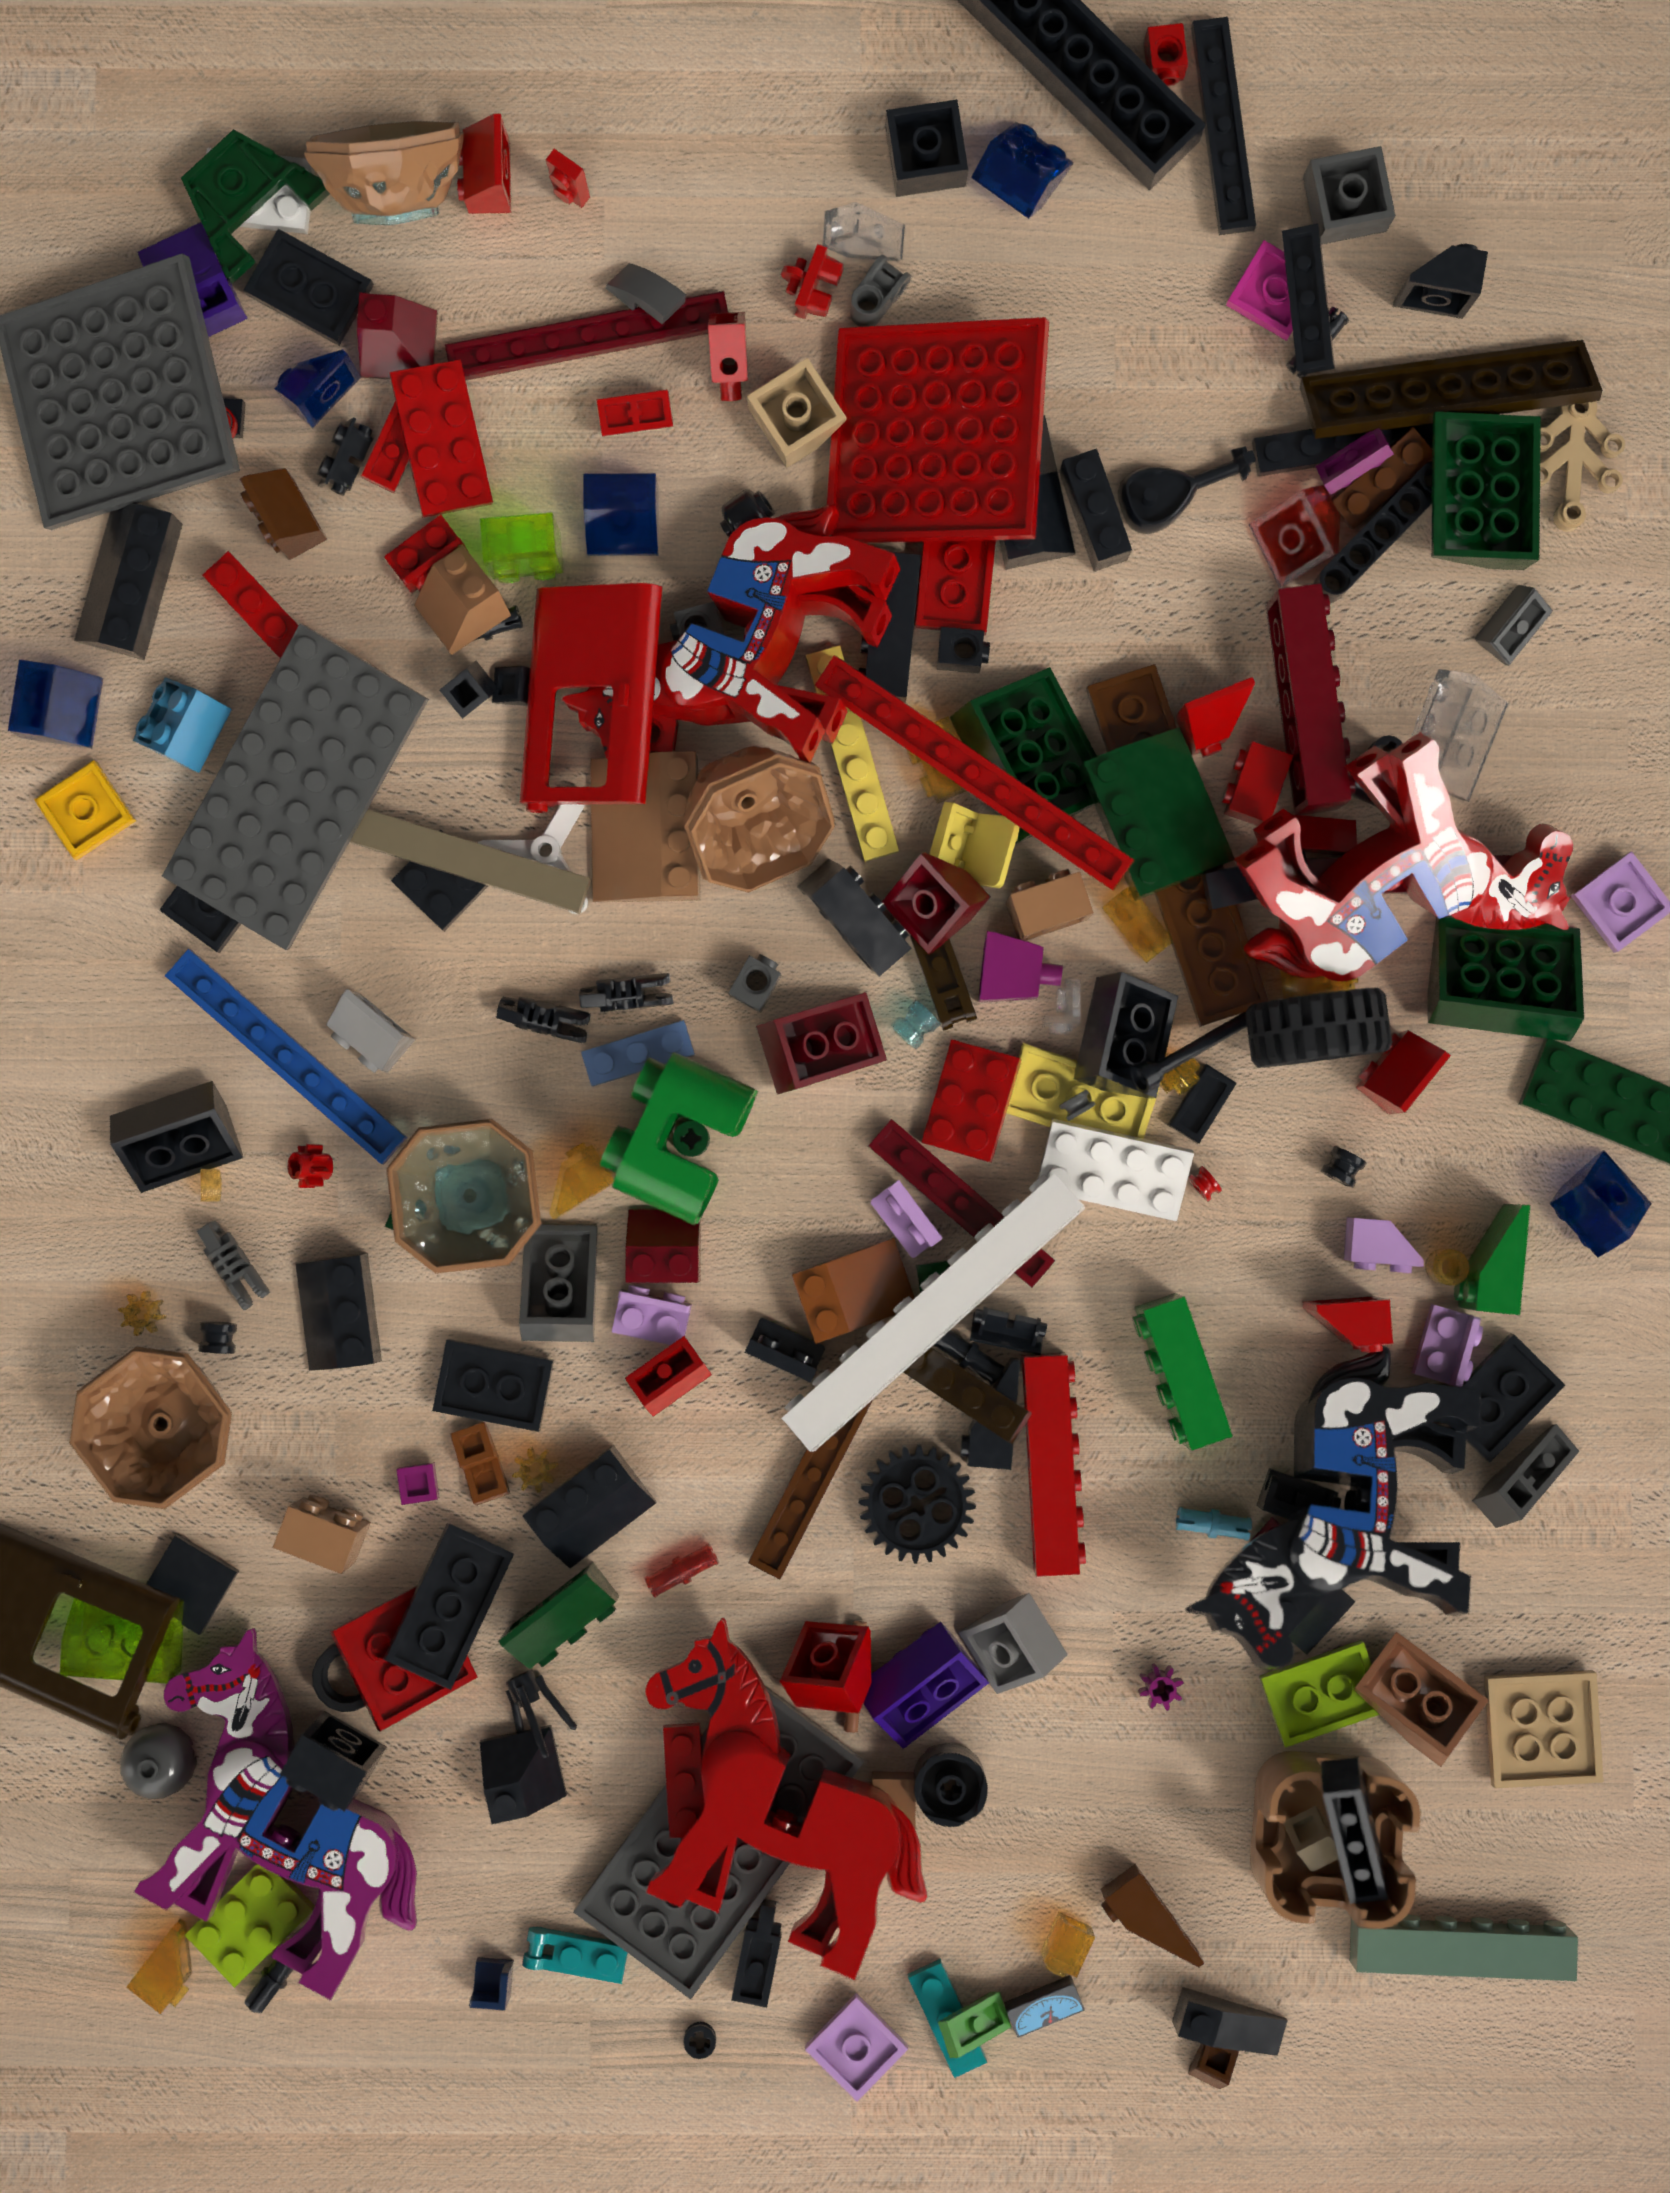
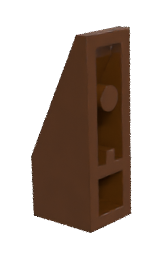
[1101,1863,1205,1968]

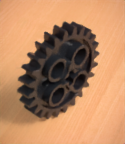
[858,1444,976,1564]

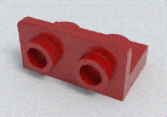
[384,514,469,594]

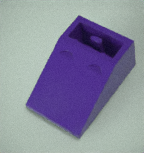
[137,222,248,337]

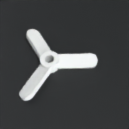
[478,804,588,914]

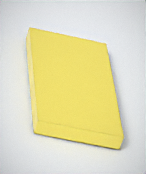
[1006,1043,1160,1139]

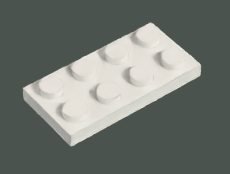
[1038,1118,1194,1221]

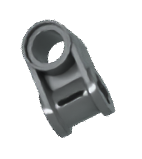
[850,254,912,327]

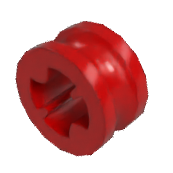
[1188,1166,1222,1202]

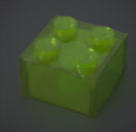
[480,512,564,583]

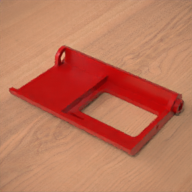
[520,583,662,813]

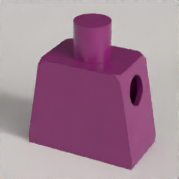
[978,931,1063,1002]

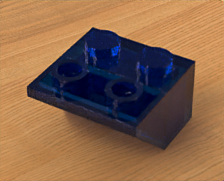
[971,122,1074,219]
[8,659,103,749]

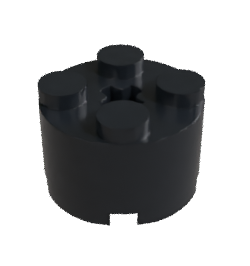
[913,1743,988,1827]

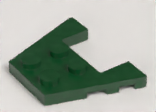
[181,129,330,284]

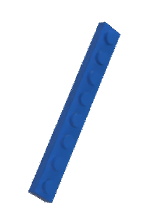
[165,949,407,1164]

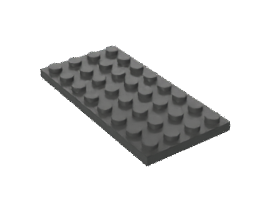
[162,624,429,950]
[574,1687,864,1999]

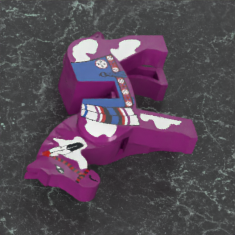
[134,1628,417,2001]

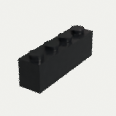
[859,552,921,703]
[1321,1757,1388,1904]

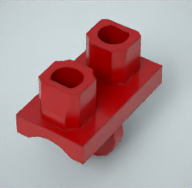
[780,244,844,319]

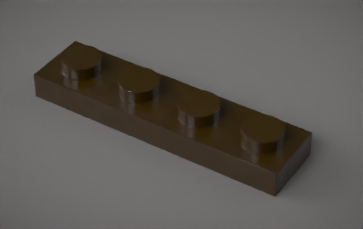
[903,1347,1032,1444]

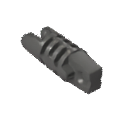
[197,1221,270,1310]

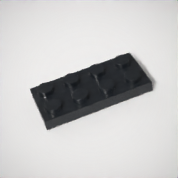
[383,1523,514,1690]

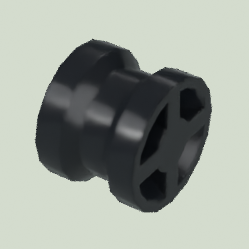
[1321,1146,1367,1188]
[198,1322,237,1354]

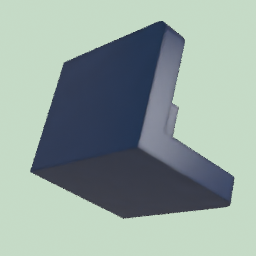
[469,1957,514,2011]

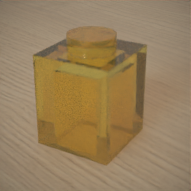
[1041,1912,1095,1978]

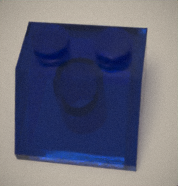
[583,473,659,556]
[1550,1150,1652,1258]

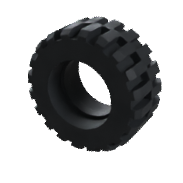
[1245,988,1392,1068]

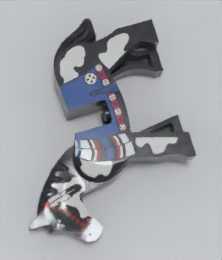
[1185,1346,1481,1670]

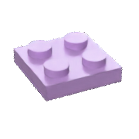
[1571,851,1670,953]
[805,1993,908,2101]

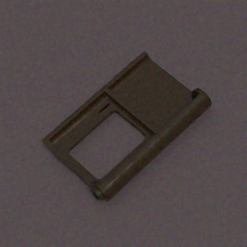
[0,1523,180,1740]

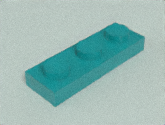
[908,1958,987,2078]

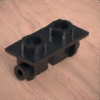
[317,417,373,496]
[970,1306,1047,1356]

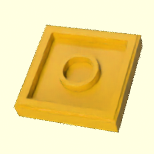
[34,760,136,860]

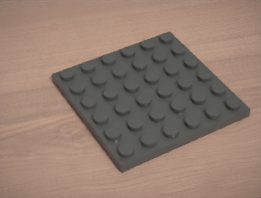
[0,254,240,530]

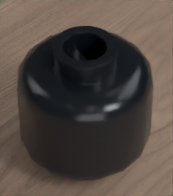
[720,489,775,537]

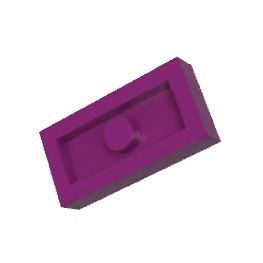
[1315,428,1394,495]

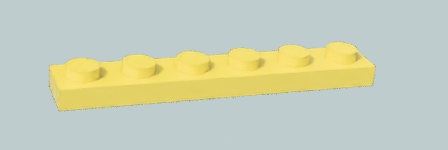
[806,645,899,862]

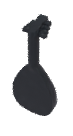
[1118,446,1256,534]

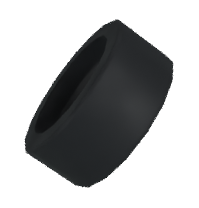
[312,1643,365,1712]

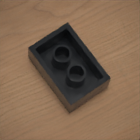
[280,1711,387,1812]

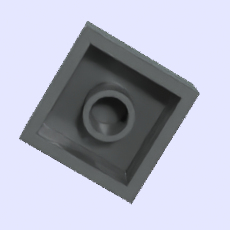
[1303,146,1396,245]

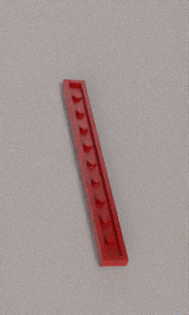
[814,655,1134,890]

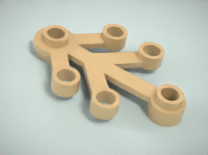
[1540,401,1625,532]

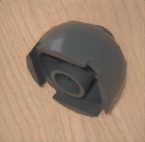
[120,1723,197,1800]

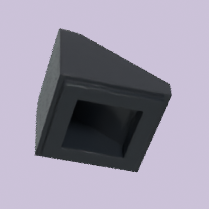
[492,666,530,706]

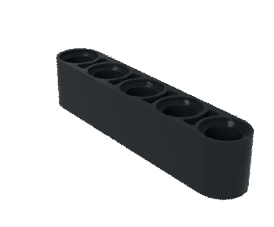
[1313,461,1432,603]

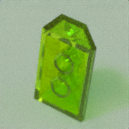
[60,1598,184,1684]

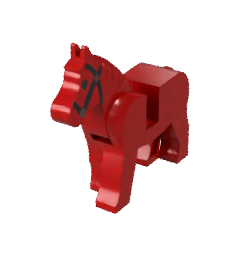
[645,1618,928,1980]

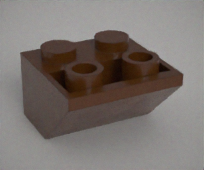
[240,468,327,560]

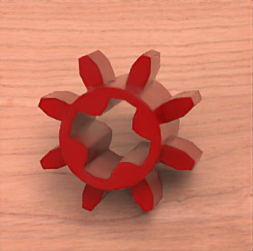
[288,1144,333,1188]

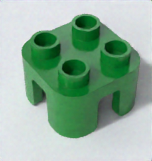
[600,1052,758,1225]

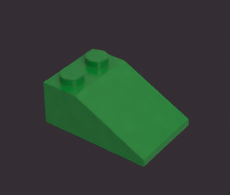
[1454,1204,1531,1315]

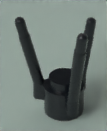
[505,1670,577,1758]

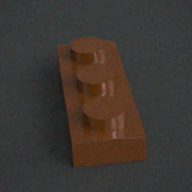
[1328,427,1432,529]

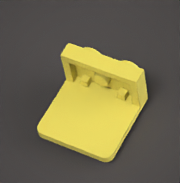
[930,802,1020,888]

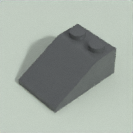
[519,1224,597,1342]

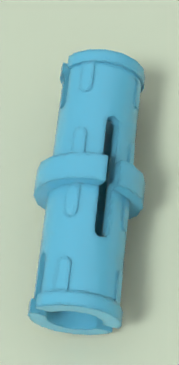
[1176,1507,1252,1541]

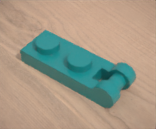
[522,1927,628,1984]

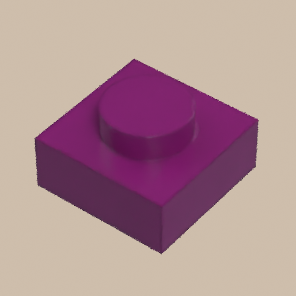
[396,1462,440,1505]

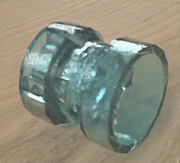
[891,1000,941,1050]

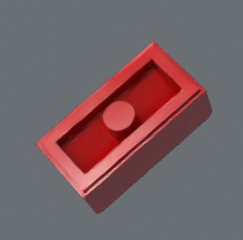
[1293,815,1357,856]

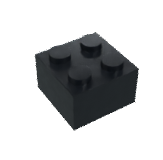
[885,99,968,197]

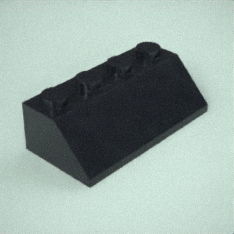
[999,415,1076,570]
[74,504,183,660]

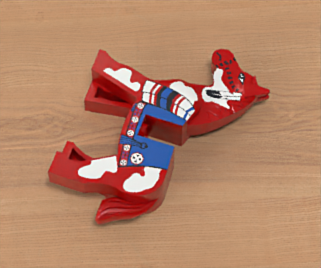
[562,504,901,763]
[1234,732,1573,981]

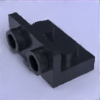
[745,1318,825,1383]

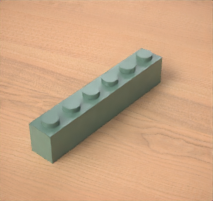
[1349,1914,1578,1981]

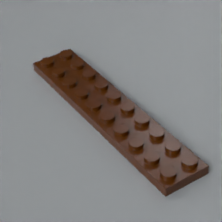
[1086,664,1269,1027]

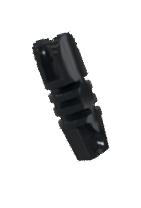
[579,973,674,1012]
[496,997,591,1043]

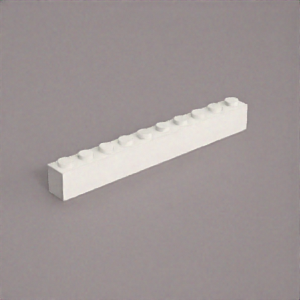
[782,1173,1085,1452]

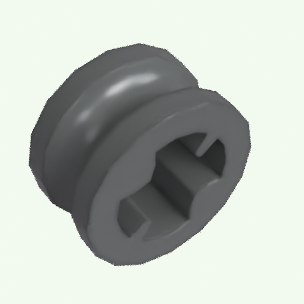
[1059,1089,1096,1121]

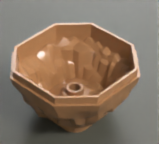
[683,746,835,893]
[69,1346,232,1509]

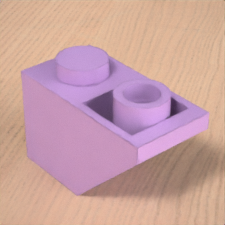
[1344,1217,1424,1273]

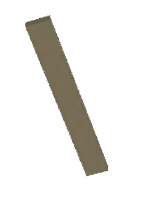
[349,809,591,914]

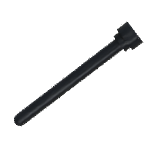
[1130,1012,1247,1094]

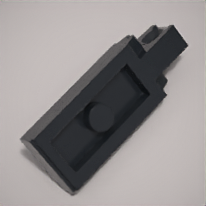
[731,1899,782,2008]

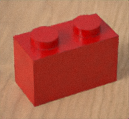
[1221,741,1293,826]
[625,1336,712,1417]

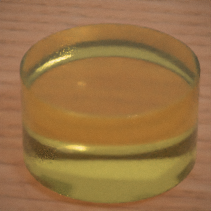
[200,1169,222,1202]

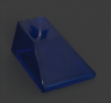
[274,349,361,428]

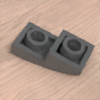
[606,263,686,324]

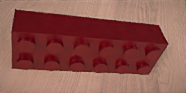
[1266,583,1356,815]

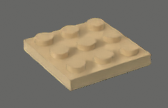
[1484,1670,1604,1788]

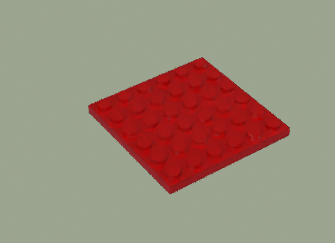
[827,317,1050,543]

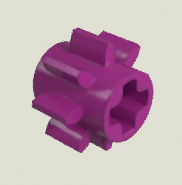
[1138,1663,1184,1711]

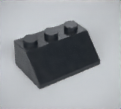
[1073,972,1178,1099]
[110,1081,243,1193]
[295,1254,382,1371]
[522,1445,657,1569]

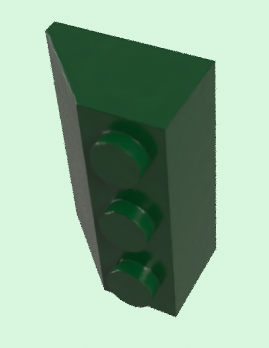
[498,1562,619,1669]

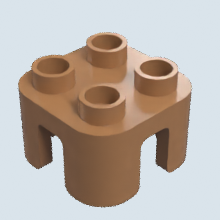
[1250,1751,1421,1929]

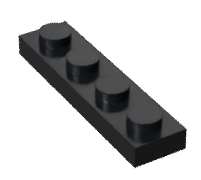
[1282,223,1335,376]

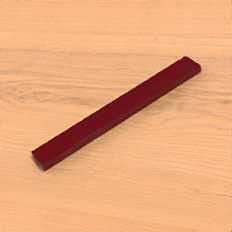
[445,291,728,381]

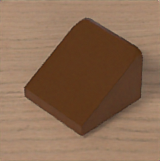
[1188,2044,1239,2089]

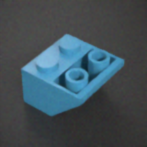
[133,677,232,773]

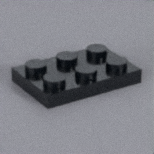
[243,229,374,346]
[1457,1333,1566,1462]
[432,1339,554,1432]

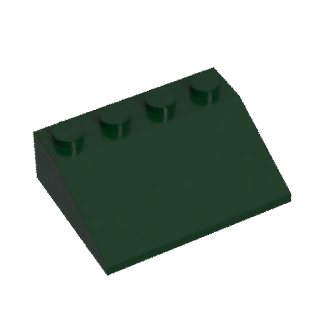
[1431,412,1541,570]
[950,667,1097,844]
[1080,727,1235,901]
[1427,915,1584,1042]

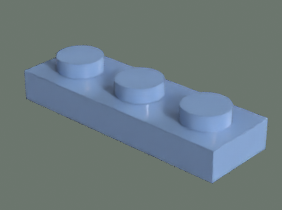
[581,1020,695,1087]

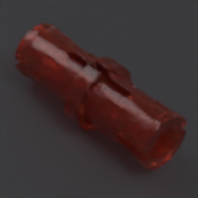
[644,1543,719,1598]

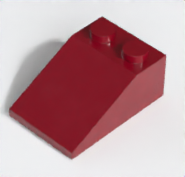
[756,992,887,1095]

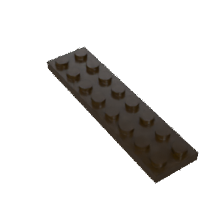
[1300,340,1603,439]

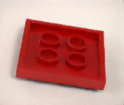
[330,1585,478,1731]

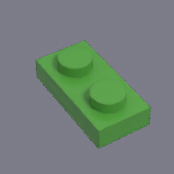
[938,1992,1011,2058]

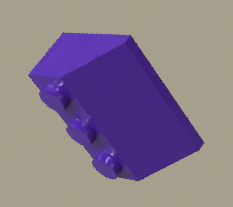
[863,1621,989,1749]

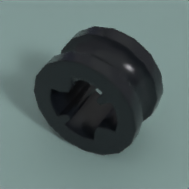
[683,2021,716,2059]

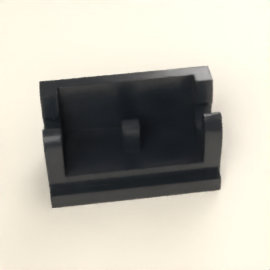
[1256,1468,1341,1519]

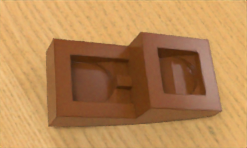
[450,1422,511,1506]

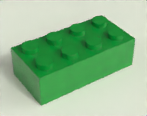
[1132,1293,1233,1451]

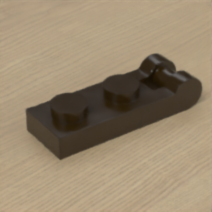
[910,935,977,1031]

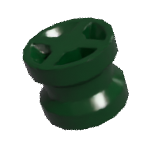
[673,1121,710,1157]

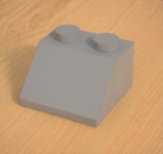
[326,989,416,1073]
[959,1593,1068,1694]

